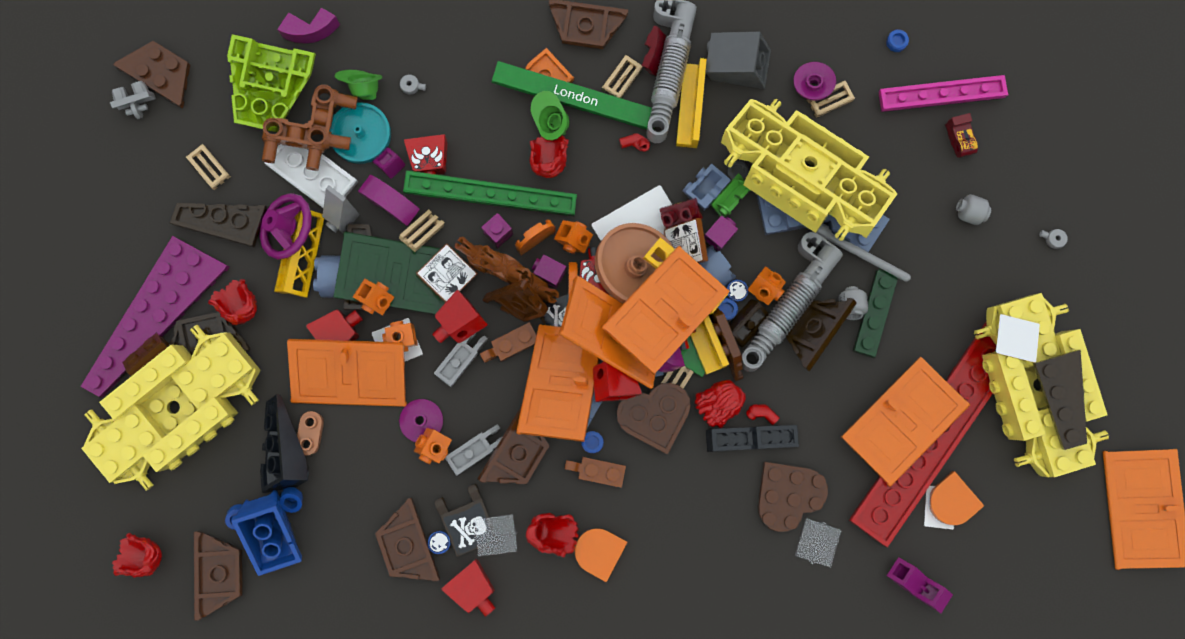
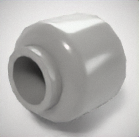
[956,194,991,225]
[838,286,868,320]

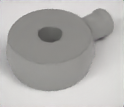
[400,75,426,95]
[1039,229,1068,249]

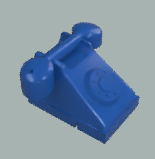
[225,487,303,576]

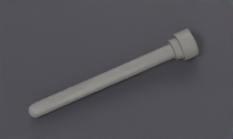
[816,223,911,282]

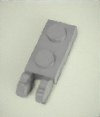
[434,333,488,388]
[445,424,502,476]

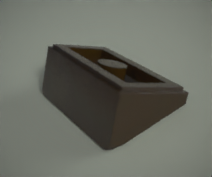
[728,299,769,347]

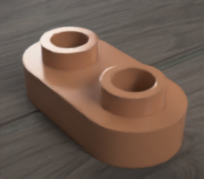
[297,411,324,456]

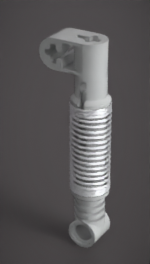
[646,0,697,143]
[742,232,843,372]

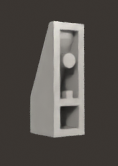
[322,185,360,233]

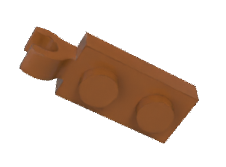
[480,322,536,363]
[564,457,626,488]

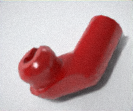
[619,133,650,152]
[746,404,780,425]

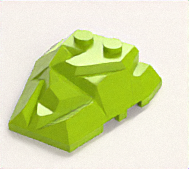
[227,34,316,133]

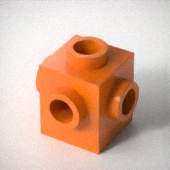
[554,220,593,254]
[748,266,786,305]
[353,279,394,316]
[382,321,418,352]
[414,428,452,465]

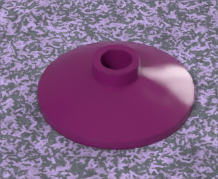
[793,62,836,101]
[399,399,443,442]

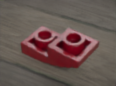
[641,25,666,76]

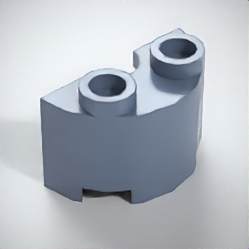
[682,164,731,211]
[700,245,736,287]
[313,255,340,298]

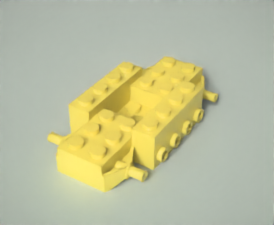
[721,99,897,241]
[974,293,1109,477]
[81,325,260,491]

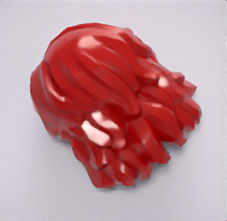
[529,135,569,178]
[208,279,257,325]
[695,380,746,428]
[526,513,579,557]
[112,533,162,578]

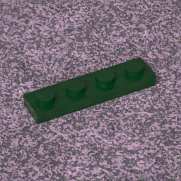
[853,269,898,358]

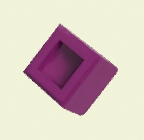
[373,147,405,179]

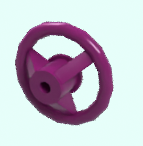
[259,193,312,260]

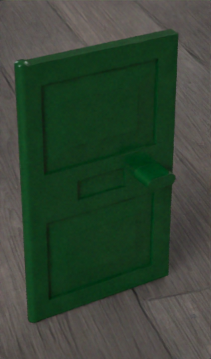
[333,232,458,314]

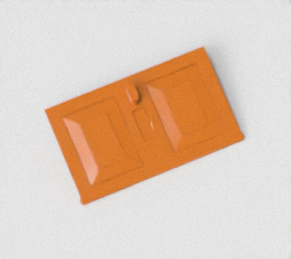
[601,246,730,375]
[559,276,656,389]
[516,324,600,442]
[287,339,407,407]
[841,357,970,487]
[1103,449,1185,570]

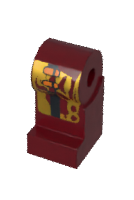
[945,113,978,158]

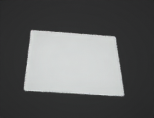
[591,185,672,240]

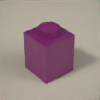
[481,213,513,248]
[704,215,738,251]
[532,254,567,289]

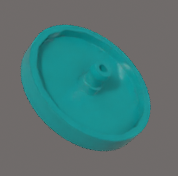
[331,102,391,164]

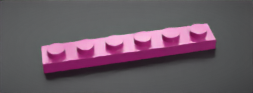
[878,75,1008,112]

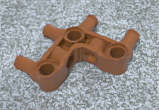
[262,85,358,171]
[455,237,559,303]

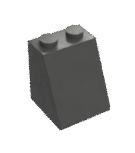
[705,32,771,89]

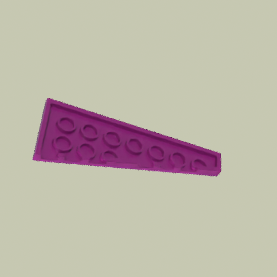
[80,236,229,398]

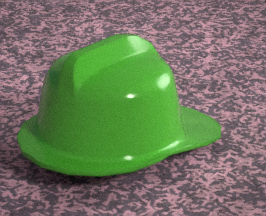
[335,70,382,100]
[531,91,570,140]

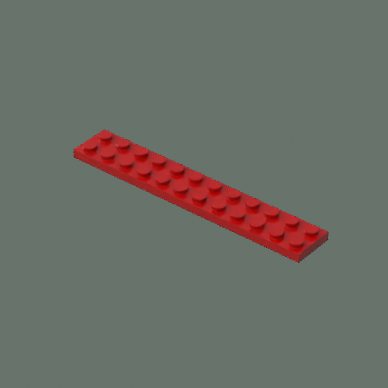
[849,322,997,548]

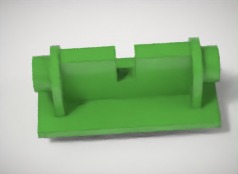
[711,173,751,217]

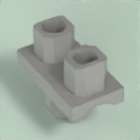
[110,81,156,119]

